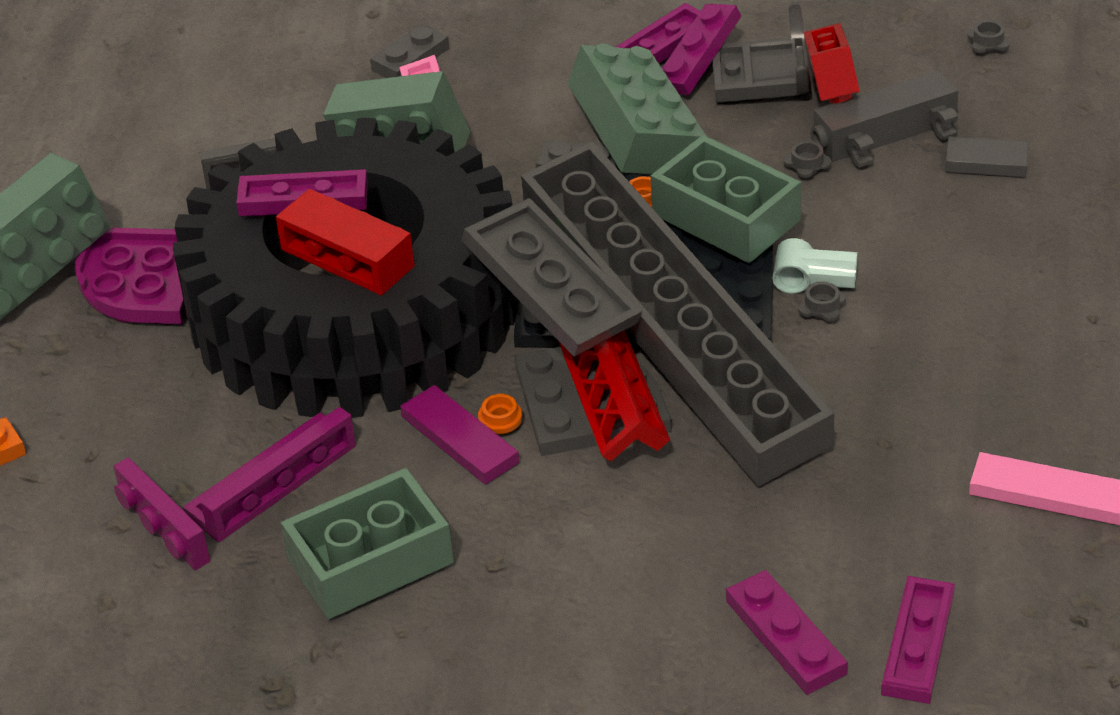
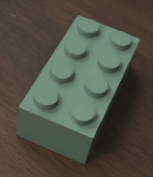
[568,44,706,174]
[0,153,112,320]

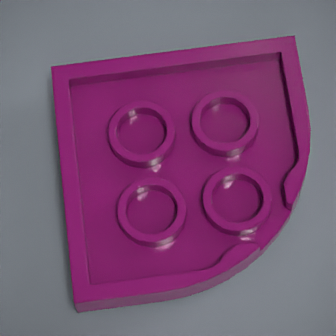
[75,228,186,324]

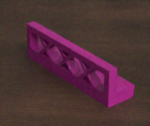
[183,407,356,543]

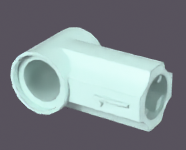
[772,238,858,294]

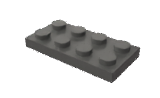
[461,198,643,356]

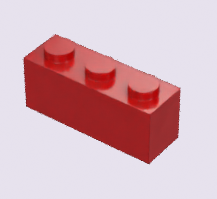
[803,23,860,103]
[276,188,415,296]

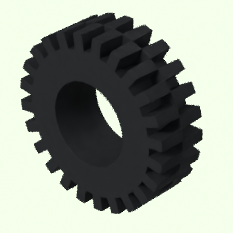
[173,118,517,418]

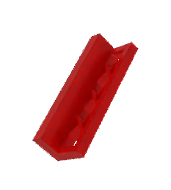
[558,330,670,461]

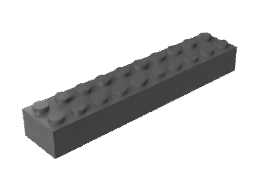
[521,141,835,487]

